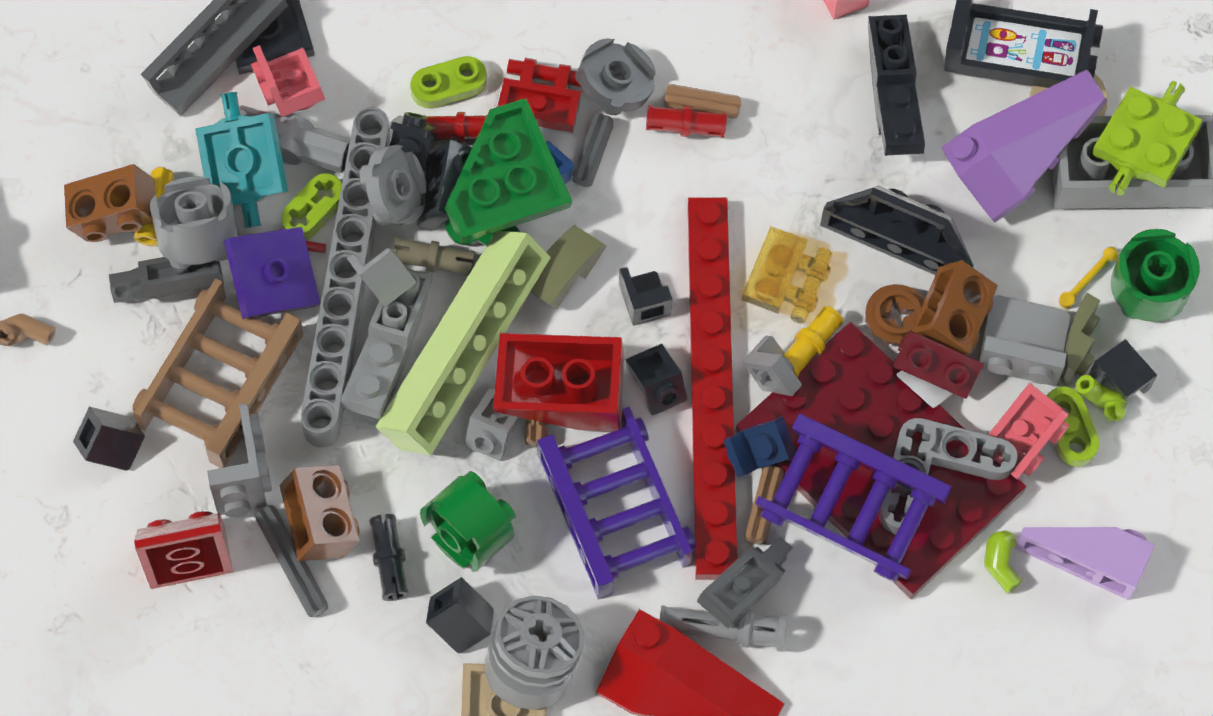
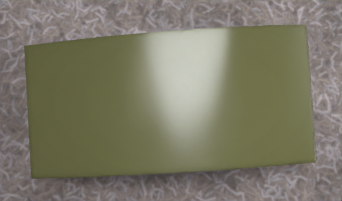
[530,225,607,309]
[1061,293,1101,386]

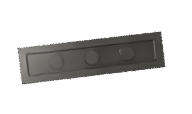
[140,0,288,116]

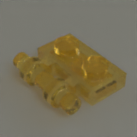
[741,226,833,324]

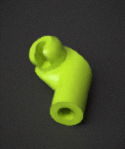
[1076,375,1128,421]
[984,530,1023,594]

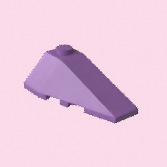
[941,70,1108,223]

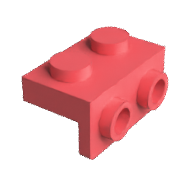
[251,45,325,117]
[978,382,1070,479]

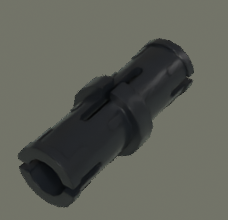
[369,514,409,601]

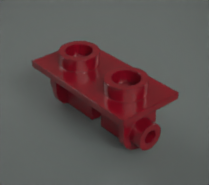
[892,330,984,399]

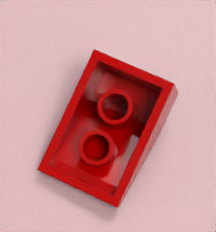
[493,333,625,432]
[134,511,233,589]

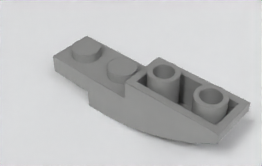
[341,268,433,420]

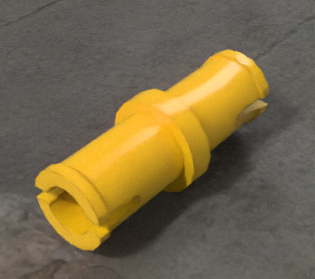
[783,306,844,377]

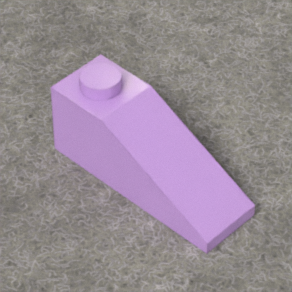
[1014,527,1155,600]

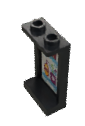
[944,0,1103,88]

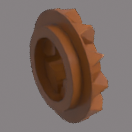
[865,284,925,346]

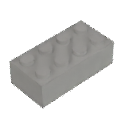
[1051,115,1213,209]

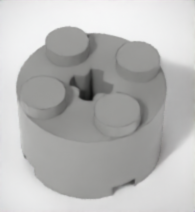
[150,176,238,269]

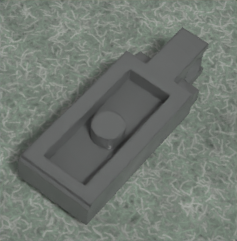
[109,257,224,303]
[697,537,793,629]

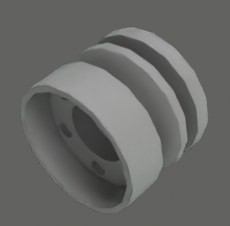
[485,595,584,710]

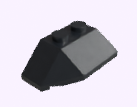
[820,185,974,275]

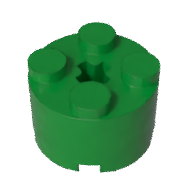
[1111,229,1200,322]
[420,471,516,572]

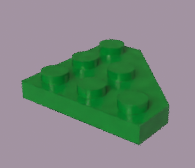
[445,98,573,244]

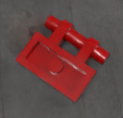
[497,57,581,133]

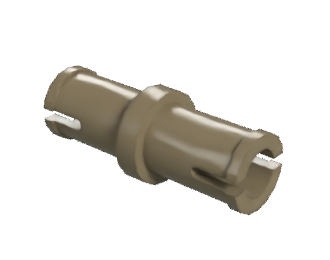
[392,237,475,276]

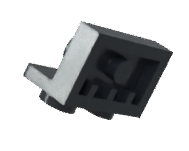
[417,139,472,231]

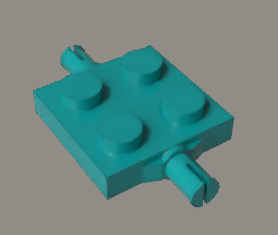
[195,92,288,228]

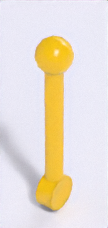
[1059,246,1118,309]

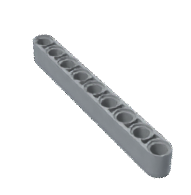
[301,107,391,448]

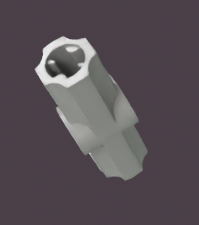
[240,105,350,173]

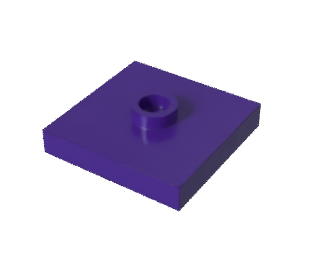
[224,227,321,319]

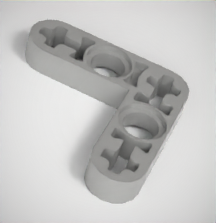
[879,418,1017,535]

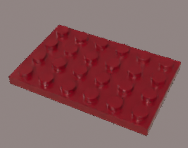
[735,321,1027,599]

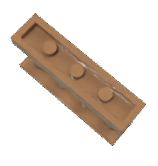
[133,278,303,468]

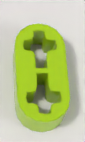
[281,173,342,241]

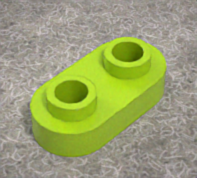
[410,56,487,109]
[1047,387,1099,467]

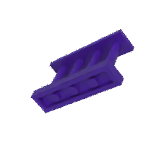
[537,406,696,600]
[755,413,951,583]

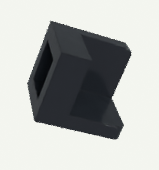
[618,267,673,326]
[1089,339,1157,399]
[73,406,145,471]
[426,577,494,653]

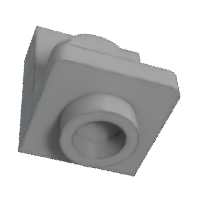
[742,335,802,396]
[464,388,522,460]

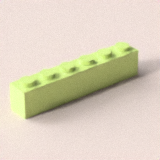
[376,231,551,455]

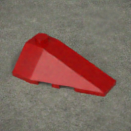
[596,609,785,716]

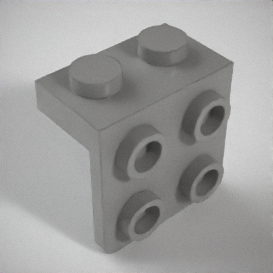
[978,295,1070,387]
[207,403,272,517]

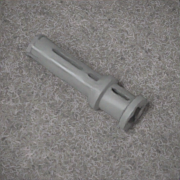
[659,605,787,652]

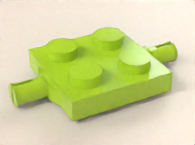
[1093,81,1202,196]

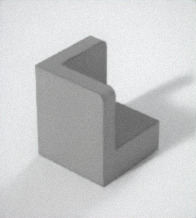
[347,248,417,307]

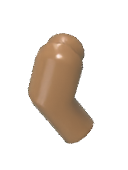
[0,313,56,346]

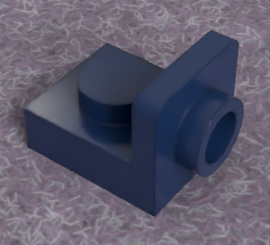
[724,416,797,477]

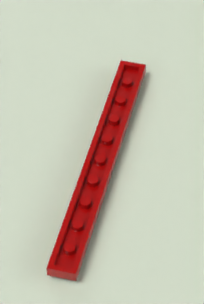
[687,197,737,580]

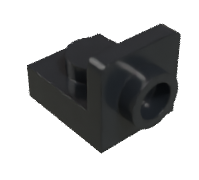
[390,112,437,172]
[625,343,687,415]

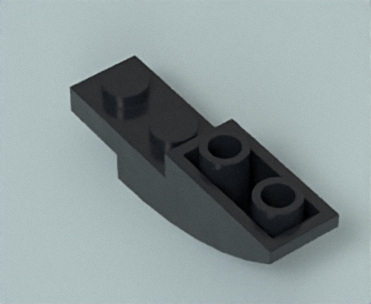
[868,14,925,156]

